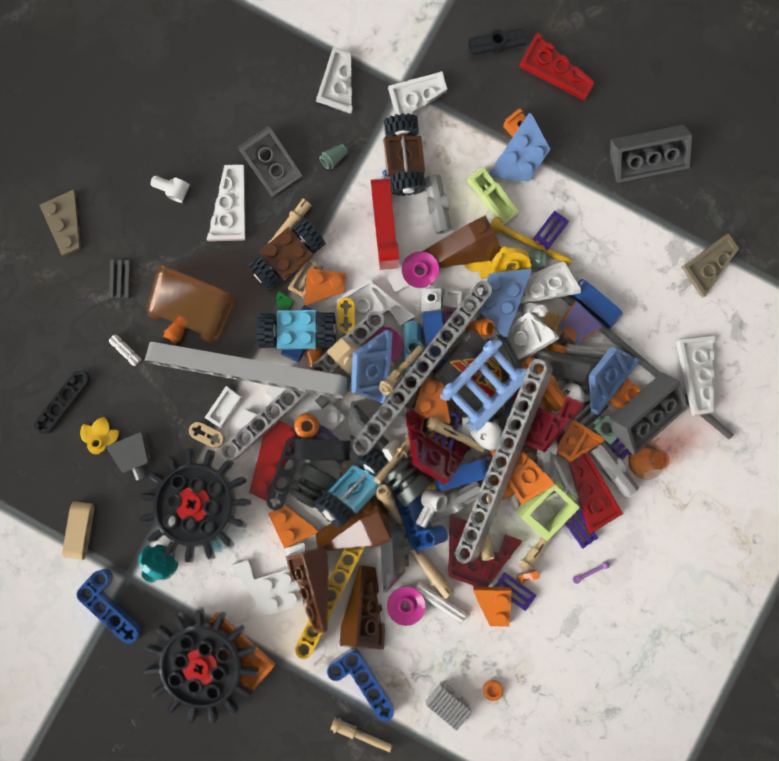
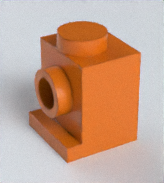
[503,108,525,137]

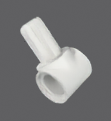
[151,176,189,203]
[522,303,549,320]
[416,488,448,527]

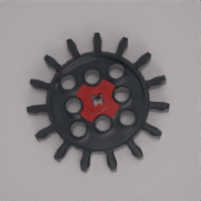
[139,448,251,563]
[144,607,259,724]

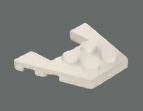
[337,279,415,339]
[232,542,306,616]

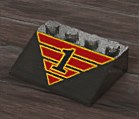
[432,328,515,422]

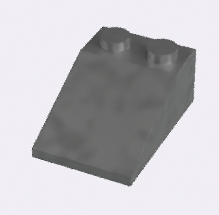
[237,126,302,197]

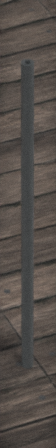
[560,295,734,440]

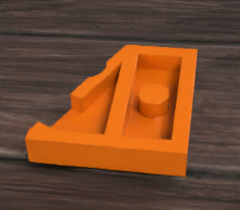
[304,268,346,306]
[414,378,450,425]
[556,419,605,463]
[268,505,318,549]
[473,586,512,627]

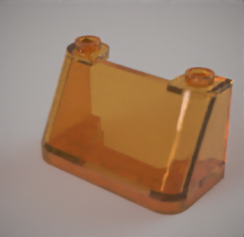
[145,265,235,342]

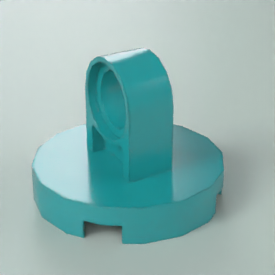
[138,544,179,583]

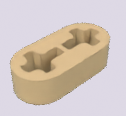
[189,422,225,448]

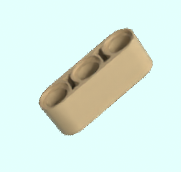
[62,501,94,560]

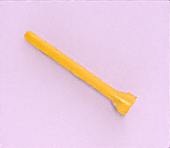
[490,216,572,265]

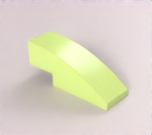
[465,167,519,224]

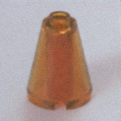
[628,441,669,479]

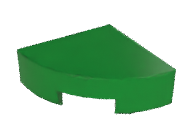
[276,291,295,311]

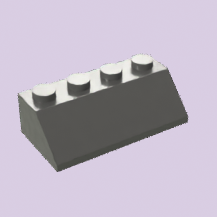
[610,125,692,183]
[609,372,687,455]

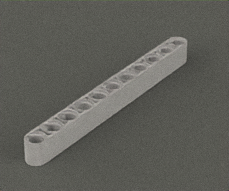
[353,281,492,455]
[221,311,385,460]
[144,342,348,399]
[456,359,552,563]

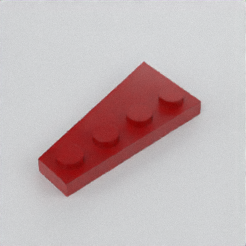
[519,32,594,101]
[249,421,301,501]
[568,452,623,533]

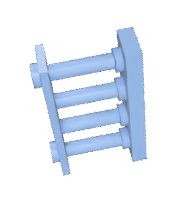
[439,340,527,431]

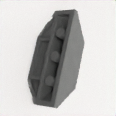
[531,349,599,384]
[349,401,405,460]
[381,516,409,593]

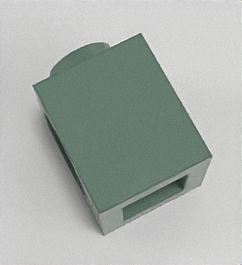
[590,414,618,445]

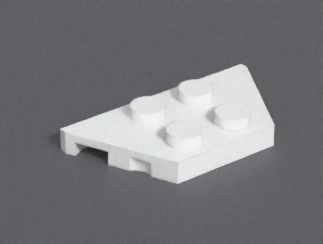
[497,312,559,373]

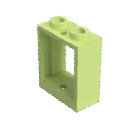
[515,479,580,541]

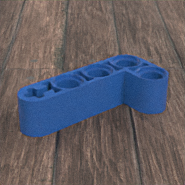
[391,480,448,550]
[77,569,142,644]
[327,648,394,721]

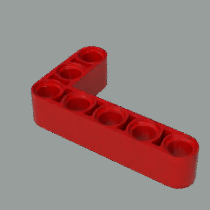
[371,178,399,270]

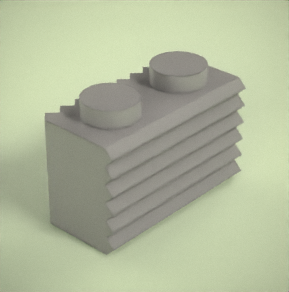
[425,683,472,731]

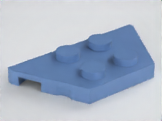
[489,113,550,181]
[477,269,532,339]
[351,330,392,404]
[589,347,640,415]

